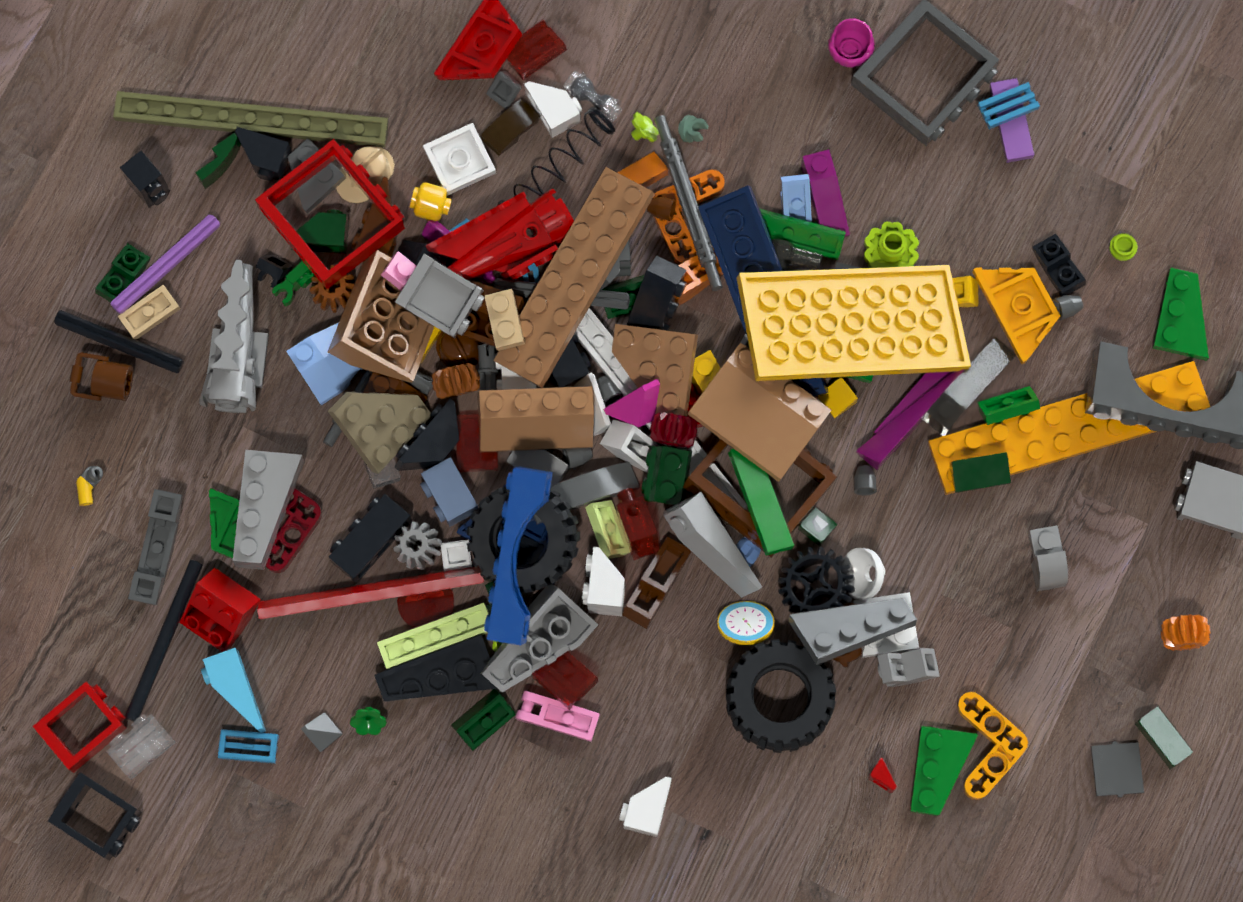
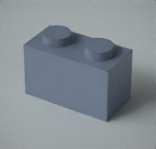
[420,457,478,527]

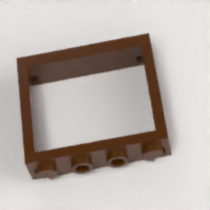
[683,439,837,558]

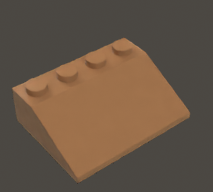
[327,250,434,383]
[687,342,831,482]

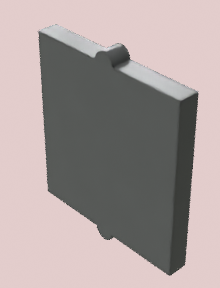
[1091,741,1144,798]

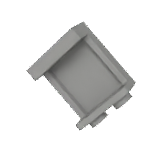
[395,254,485,338]
[1174,461,1243,540]

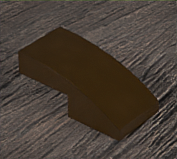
[480,98,541,156]

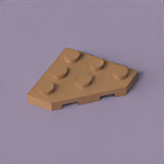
[612,324,698,417]

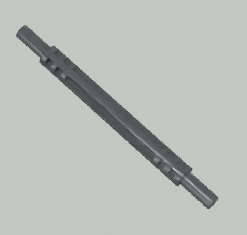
[655,115,723,291]

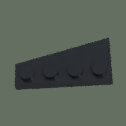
[374,635,498,702]

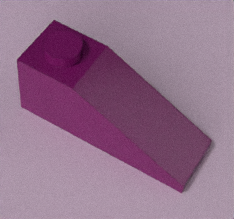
[801,150,850,237]

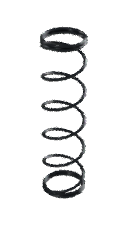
[498,107,615,205]

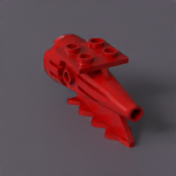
[425,189,574,280]

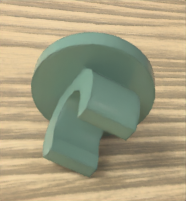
[678,115,709,143]

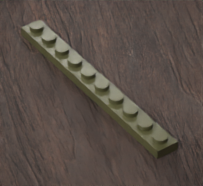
[113,91,389,147]

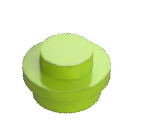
[1109,233,1137,261]

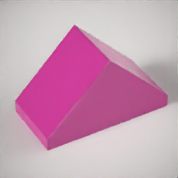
[603,379,660,427]

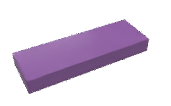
[989,78,1034,163]

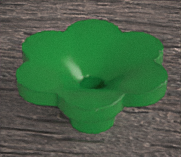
[350,707,387,735]

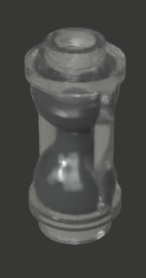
[563,71,622,123]

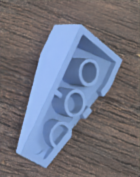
[286,323,362,405]

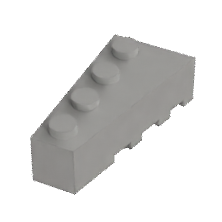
[233,450,304,570]

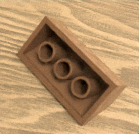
[477,386,594,452]

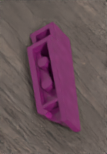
[856,369,965,470]

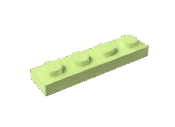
[377,603,488,670]

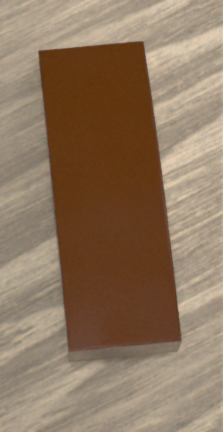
[622,536,692,629]

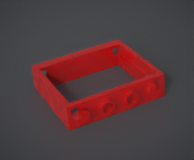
[255,139,405,290]

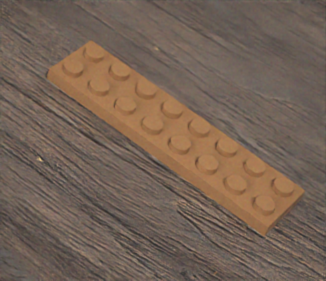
[493,167,655,388]

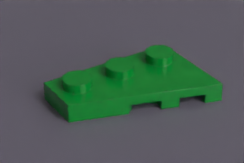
[910,726,978,816]

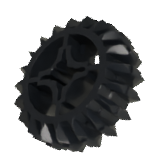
[778,547,855,614]

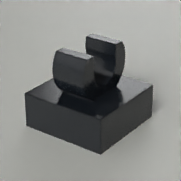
[256,252,293,288]

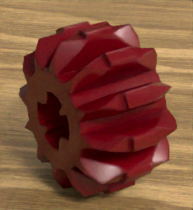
[650,412,698,448]

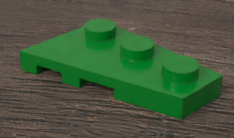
[1152,268,1209,361]

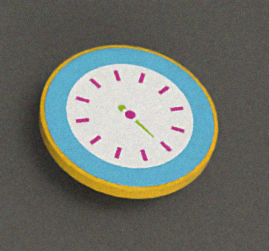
[717,601,774,645]

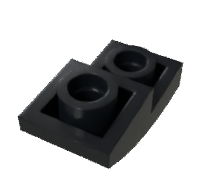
[1032,234,1086,297]

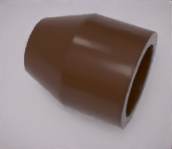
[647,197,676,221]

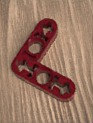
[266,489,322,573]

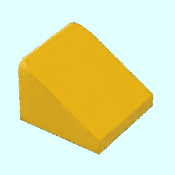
[952,276,979,307]
[818,377,858,419]

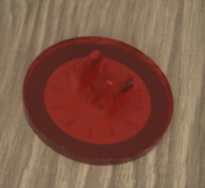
[397,574,454,628]

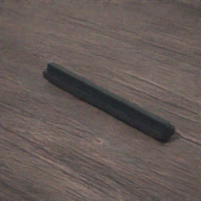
[54,310,184,374]

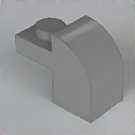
[1028,525,1068,591]
[877,648,940,687]

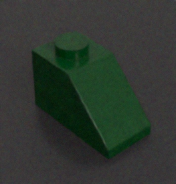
[290,209,349,254]

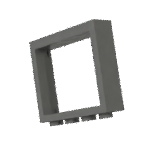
[851,0,999,146]

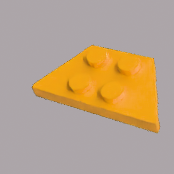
[972,267,1060,365]

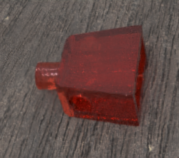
[616,488,660,561]

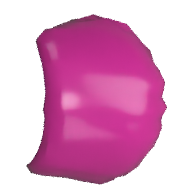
[828,18,875,68]

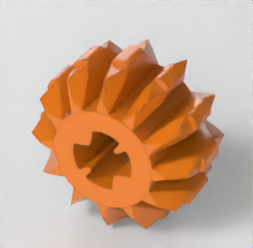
[1161,614,1211,651]

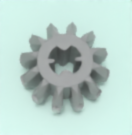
[393,522,443,570]

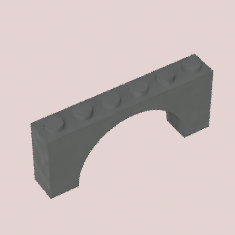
[1085,342,1243,449]

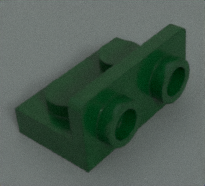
[641,445,692,505]

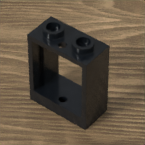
[47,772,142,861]

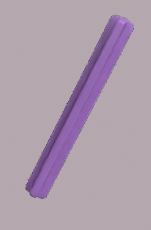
[111,215,220,314]

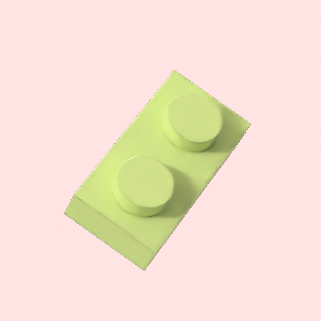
[585,500,630,559]

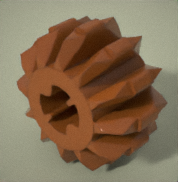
[309,265,354,313]
[432,363,480,399]

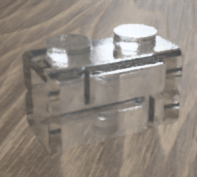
[106,714,176,780]

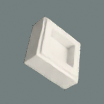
[441,540,472,571]

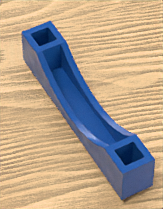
[484,467,553,646]

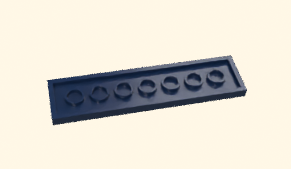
[698,185,829,398]

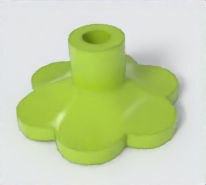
[631,112,659,142]

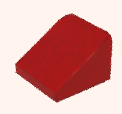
[868,757,897,794]

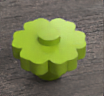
[864,222,919,268]

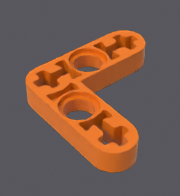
[652,170,725,265]

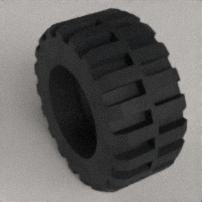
[466,486,580,593]
[725,639,836,753]

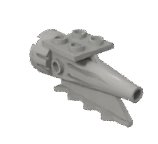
[199,260,269,413]

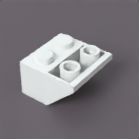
[582,547,625,616]

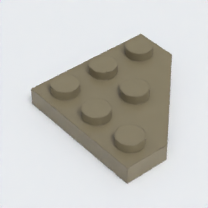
[328,392,431,474]

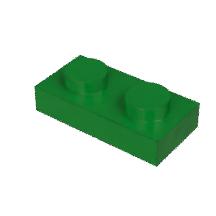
[977,386,1040,425]

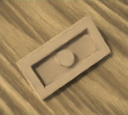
[118,285,180,340]
[485,289,525,351]

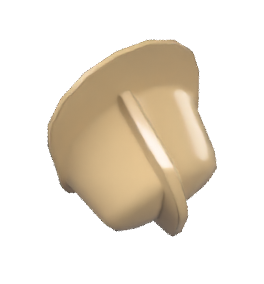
[336,146,395,203]

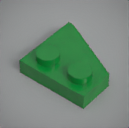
[209,488,240,559]

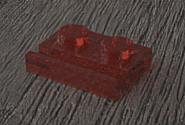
[506,20,567,80]
[456,414,498,472]
[531,651,599,710]

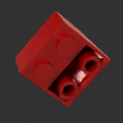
[179,568,260,652]

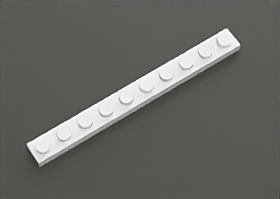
[575,308,747,525]

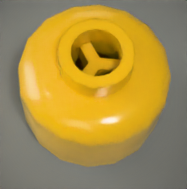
[410,183,452,221]

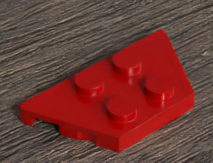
[434,0,522,80]

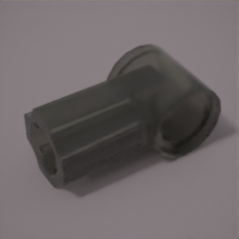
[771,239,822,271]

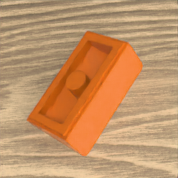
[617,152,668,187]

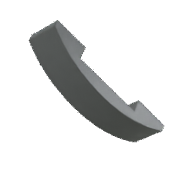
[533,462,640,525]
[128,489,183,605]

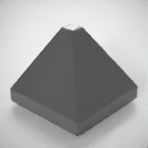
[486,70,522,109]
[301,712,343,752]

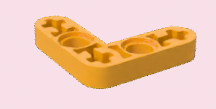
[957,692,1028,800]

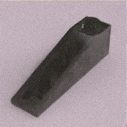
[923,337,1016,436]

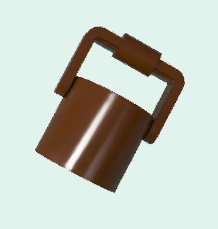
[69,353,133,401]

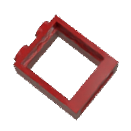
[32,682,127,773]

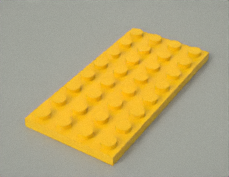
[737,265,971,381]

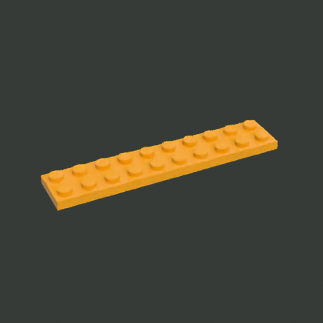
[928,361,1210,495]

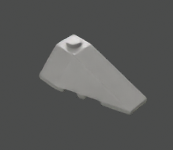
[663,492,762,598]
[481,584,598,692]

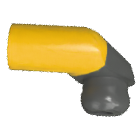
[76,465,103,506]

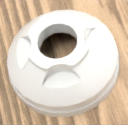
[842,548,885,600]

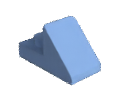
[780,174,812,222]

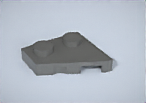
[288,138,346,214]

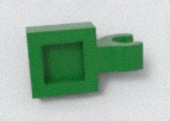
[272,261,314,307]

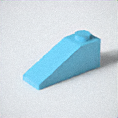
[201,648,266,733]

